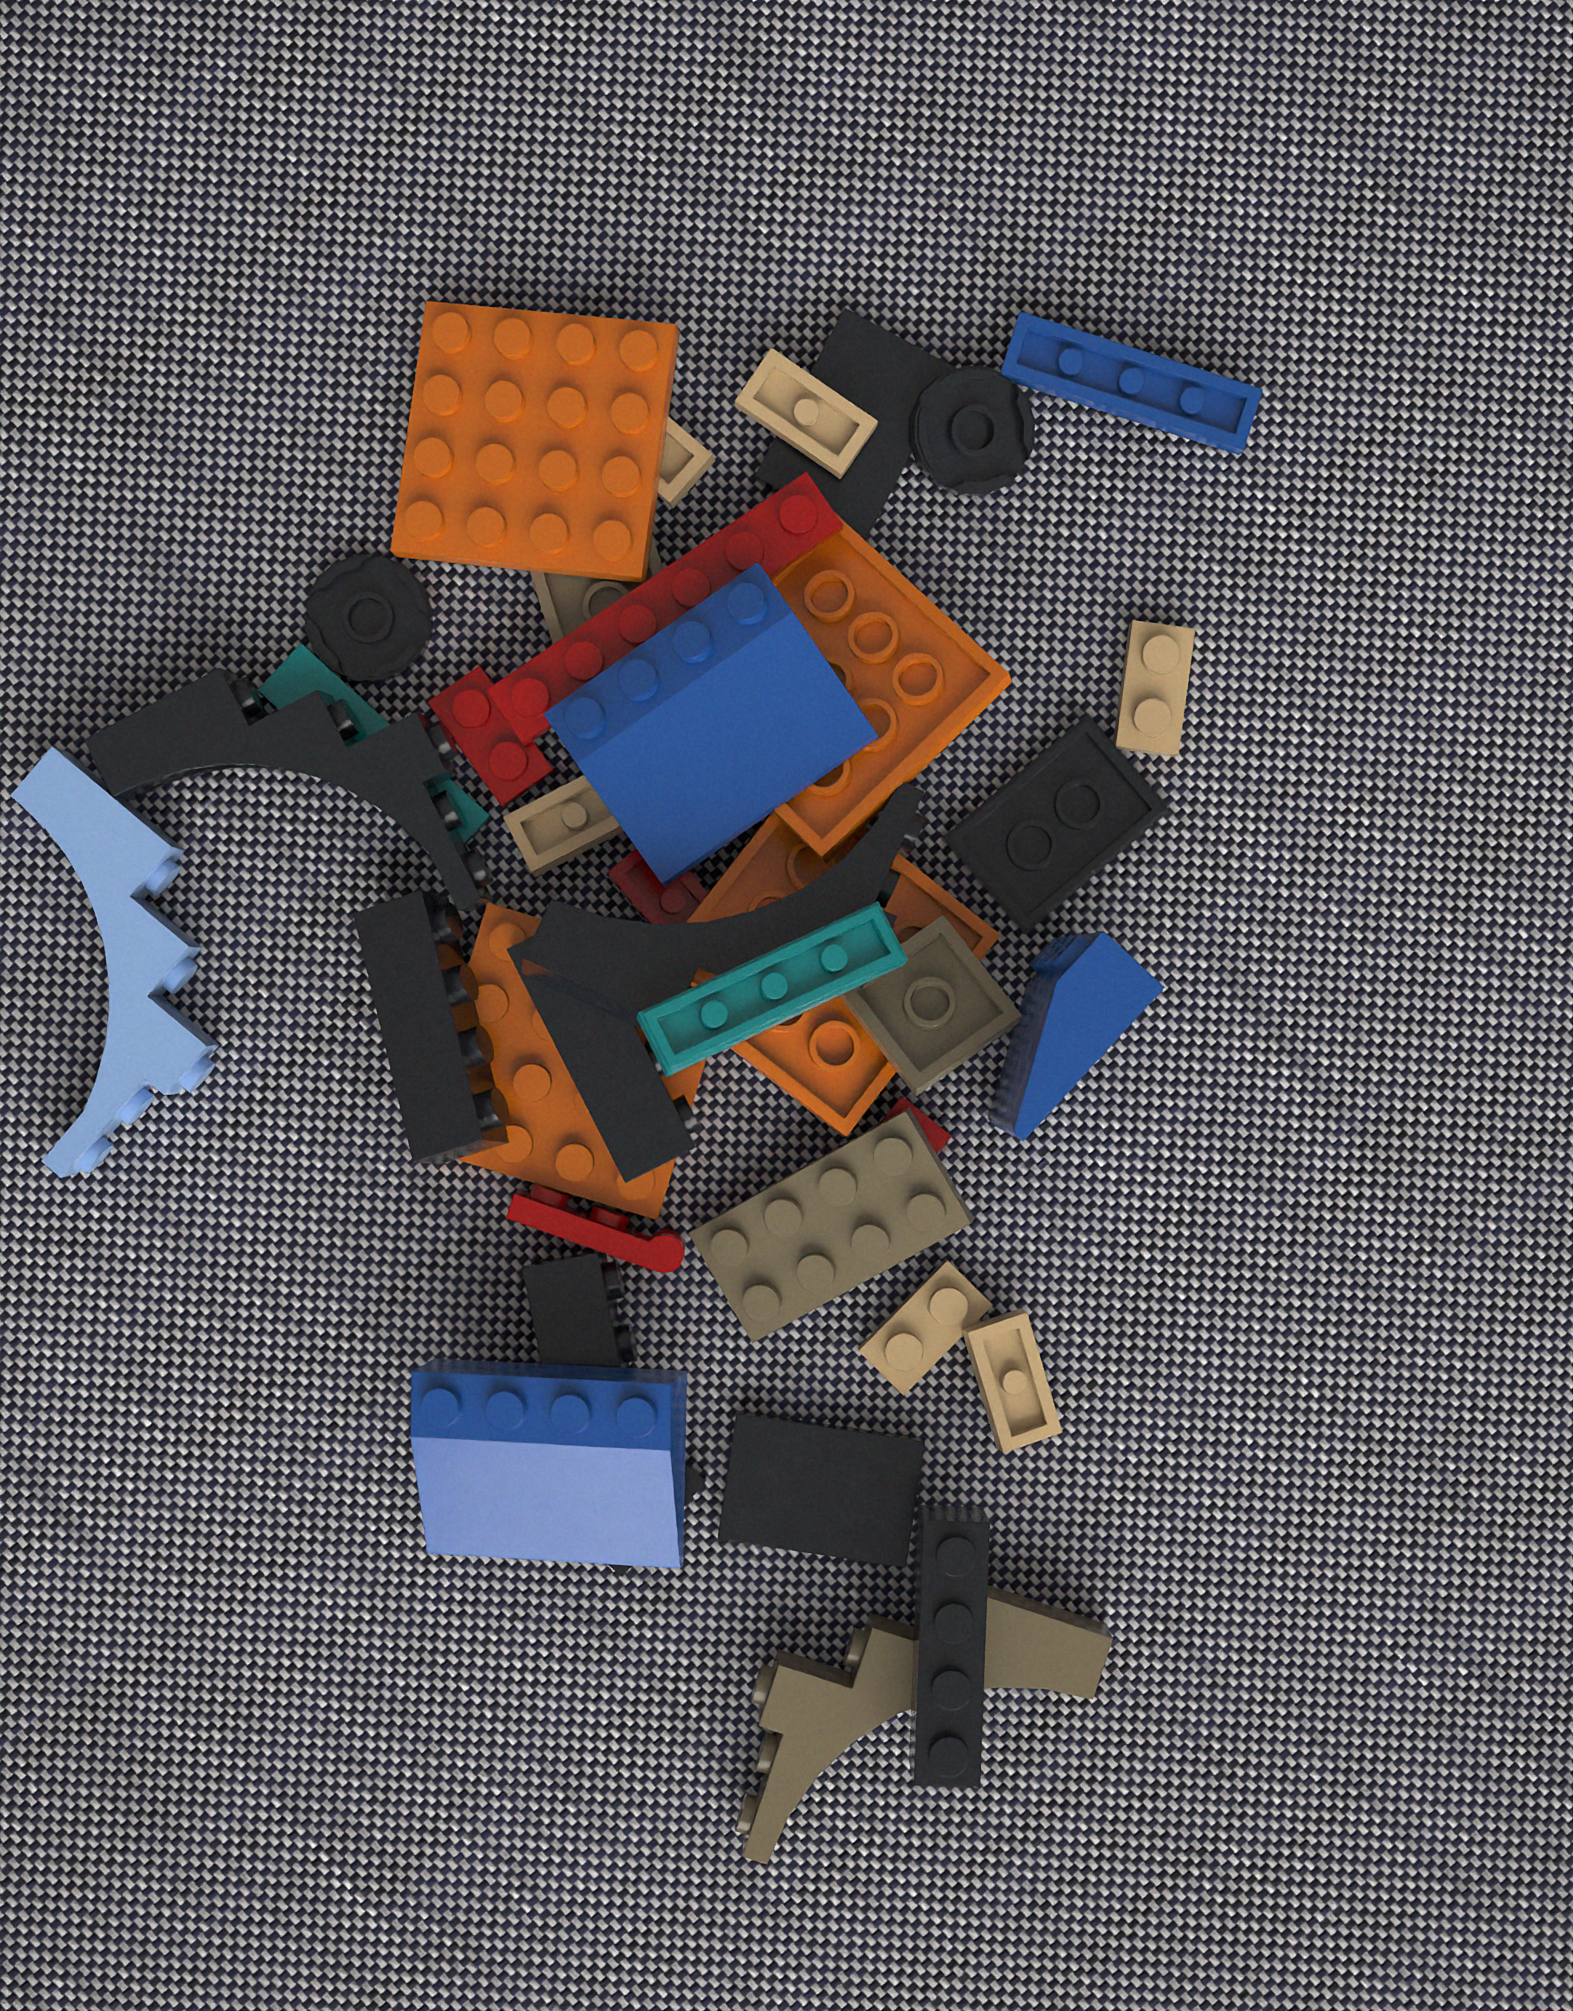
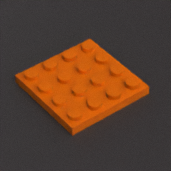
[390,301,680,583]
[770,513,1012,864]
[685,812,1000,1137]
[456,903,707,1220]

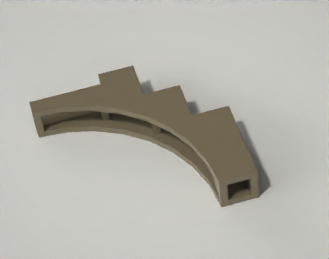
[735,1585,1113,1864]

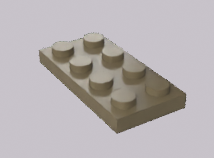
[688,1107,974,1343]

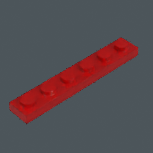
[486,472,843,746]

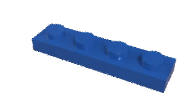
[1000,311,1263,455]

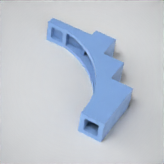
[10,746,219,1178]

